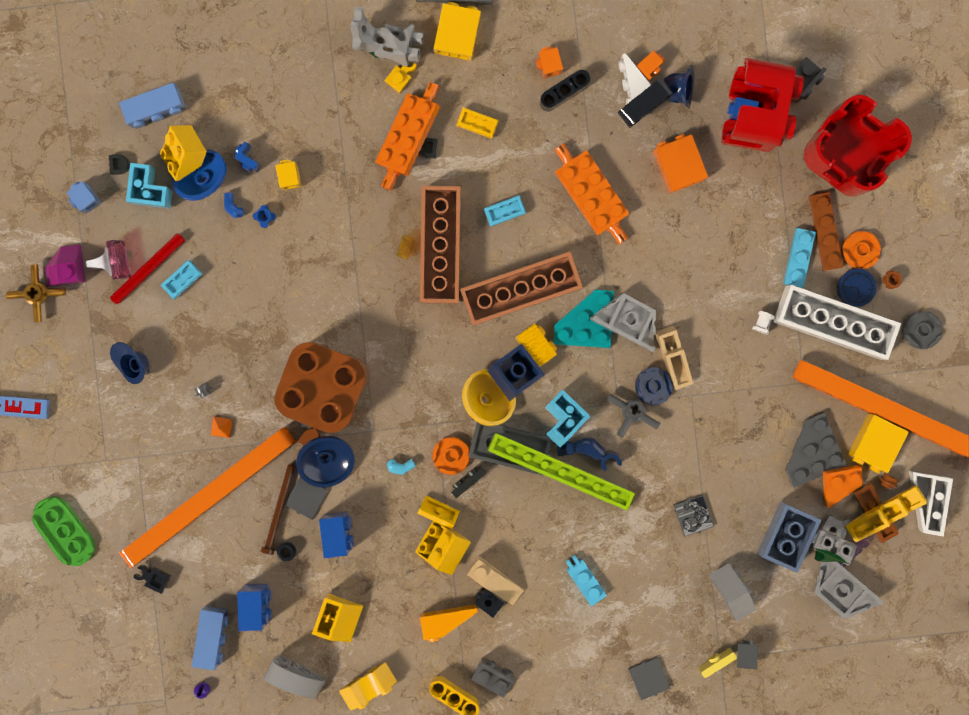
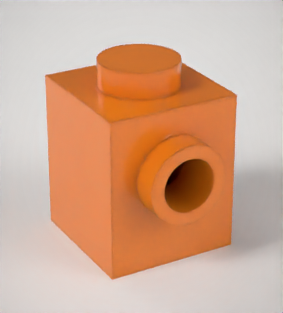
[536,46,563,79]

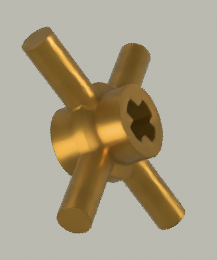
[6,264,66,323]

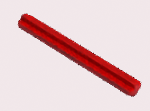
[110,233,185,304]

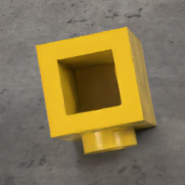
[275,160,302,190]

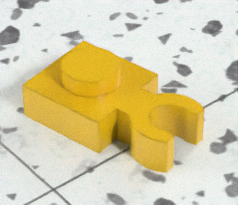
[384,63,417,93]

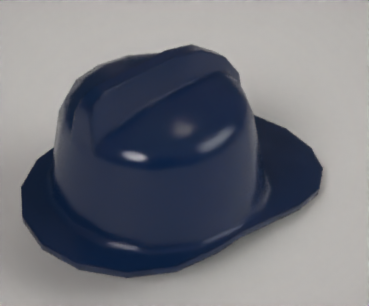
[110,342,150,384]

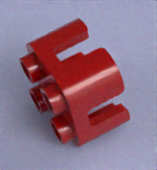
[721,58,804,152]
[803,95,912,197]

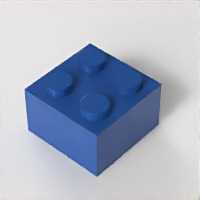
[319,511,354,558]
[237,584,272,631]

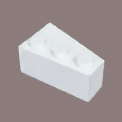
[908,470,953,537]

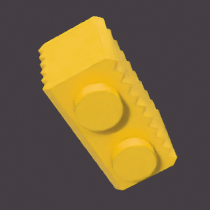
[515,324,557,367]

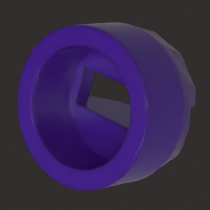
[194,682,210,699]

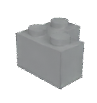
[709,563,756,621]

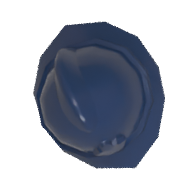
[663,65,694,109]

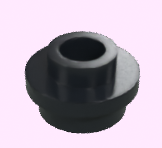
[277,542,296,561]

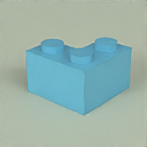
[126,163,173,209]
[545,389,590,447]

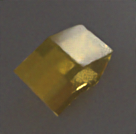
[397,235,414,260]

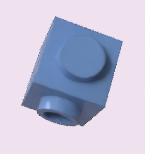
[66,181,102,214]

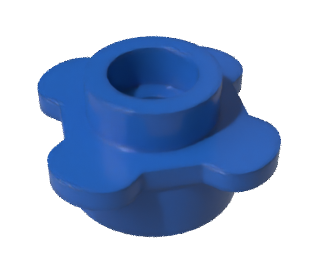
[253,205,276,228]

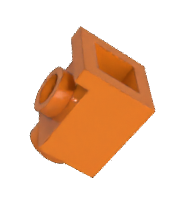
[636,50,665,82]

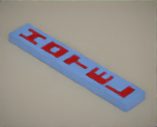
[0,396,50,419]

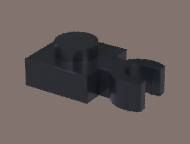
[134,565,172,594]

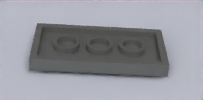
[468,422,552,475]

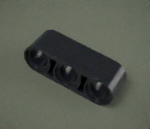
[540,70,590,112]
[618,77,674,128]

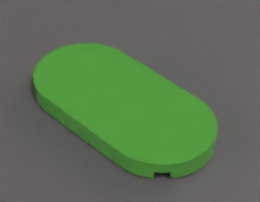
[32,497,95,566]

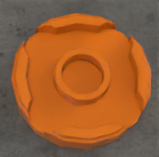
[841,231,881,269]
[432,437,470,475]

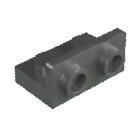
[471,658,516,698]

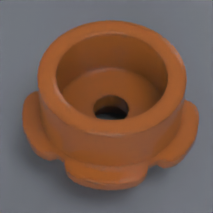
[882,270,902,289]
[880,473,898,490]

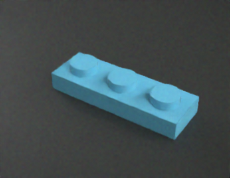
[783,228,816,288]

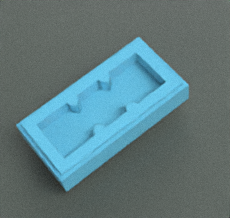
[484,195,526,227]
[160,260,203,300]

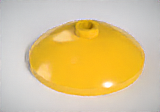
[462,369,516,426]

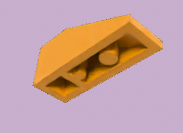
[420,605,478,642]

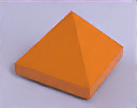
[211,416,233,438]

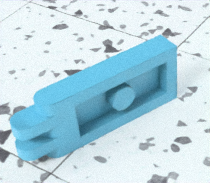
[565,555,607,606]

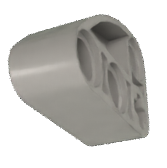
[264,655,326,698]

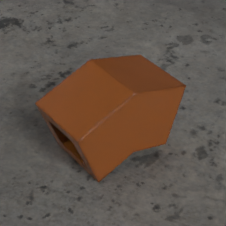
[298,428,321,446]

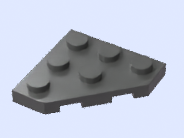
[785,412,847,488]

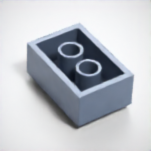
[757,501,821,573]

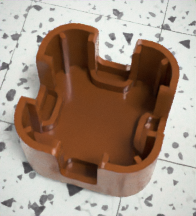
[274,342,370,433]

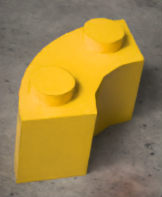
[339,662,397,710]

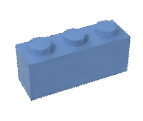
[119,83,186,129]
[192,606,229,671]

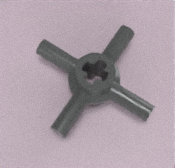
[607,394,661,438]

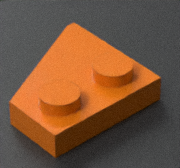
[823,465,863,508]

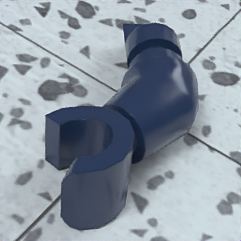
[557,437,622,472]

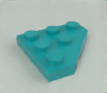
[553,290,614,348]

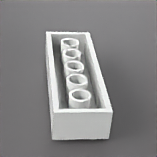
[773,285,901,360]

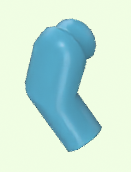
[387,458,416,475]

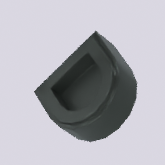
[419,138,438,159]
[109,154,130,175]

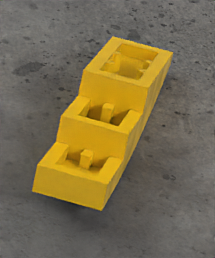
[845,485,927,542]

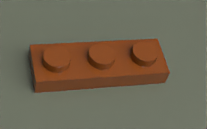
[852,483,899,543]

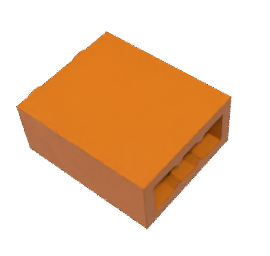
[653,134,708,194]

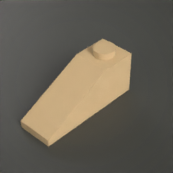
[467,556,524,605]

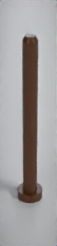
[260,464,295,555]

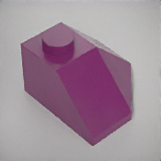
[44,244,86,287]

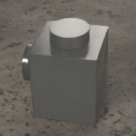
[737,640,758,670]

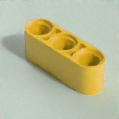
[429,676,479,715]

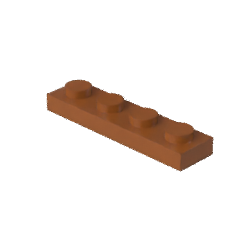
[809,192,843,271]

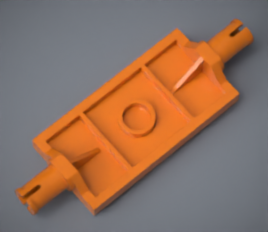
[375,82,440,191]
[554,143,630,245]

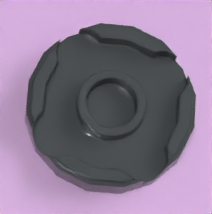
[902,311,942,349]

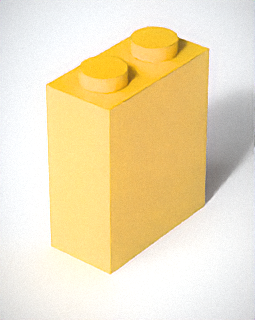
[434,2,481,61]
[848,414,909,474]

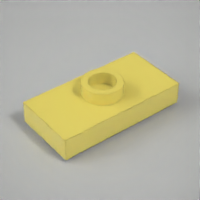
[698,647,737,678]

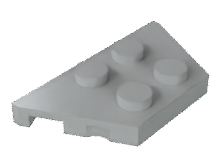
[590,293,656,353]
[814,562,884,619]

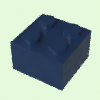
[487,344,545,401]

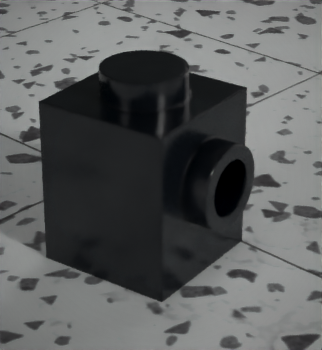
[474,588,505,618]

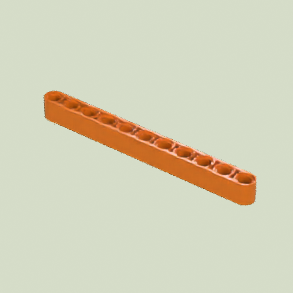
[792,360,969,458]
[119,426,297,568]

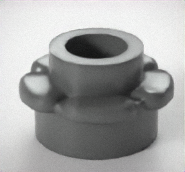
[194,382,212,398]

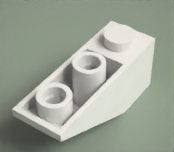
[618,54,655,111]

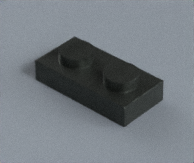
[451,467,486,499]

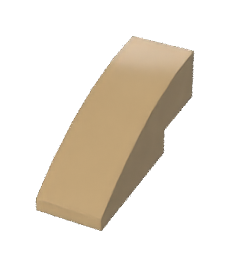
[656,326,694,390]

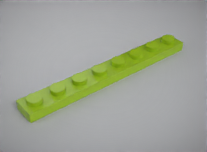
[488,433,635,511]

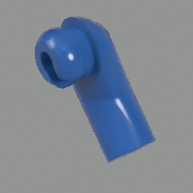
[224,193,244,218]

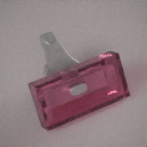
[86,240,131,280]

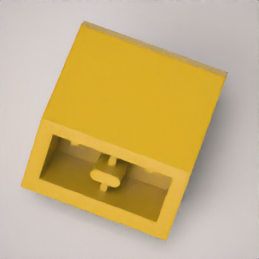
[160,125,207,181]
[415,521,471,575]
[312,593,363,642]

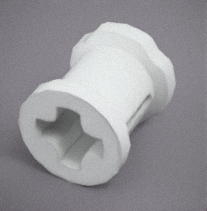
[752,311,775,335]

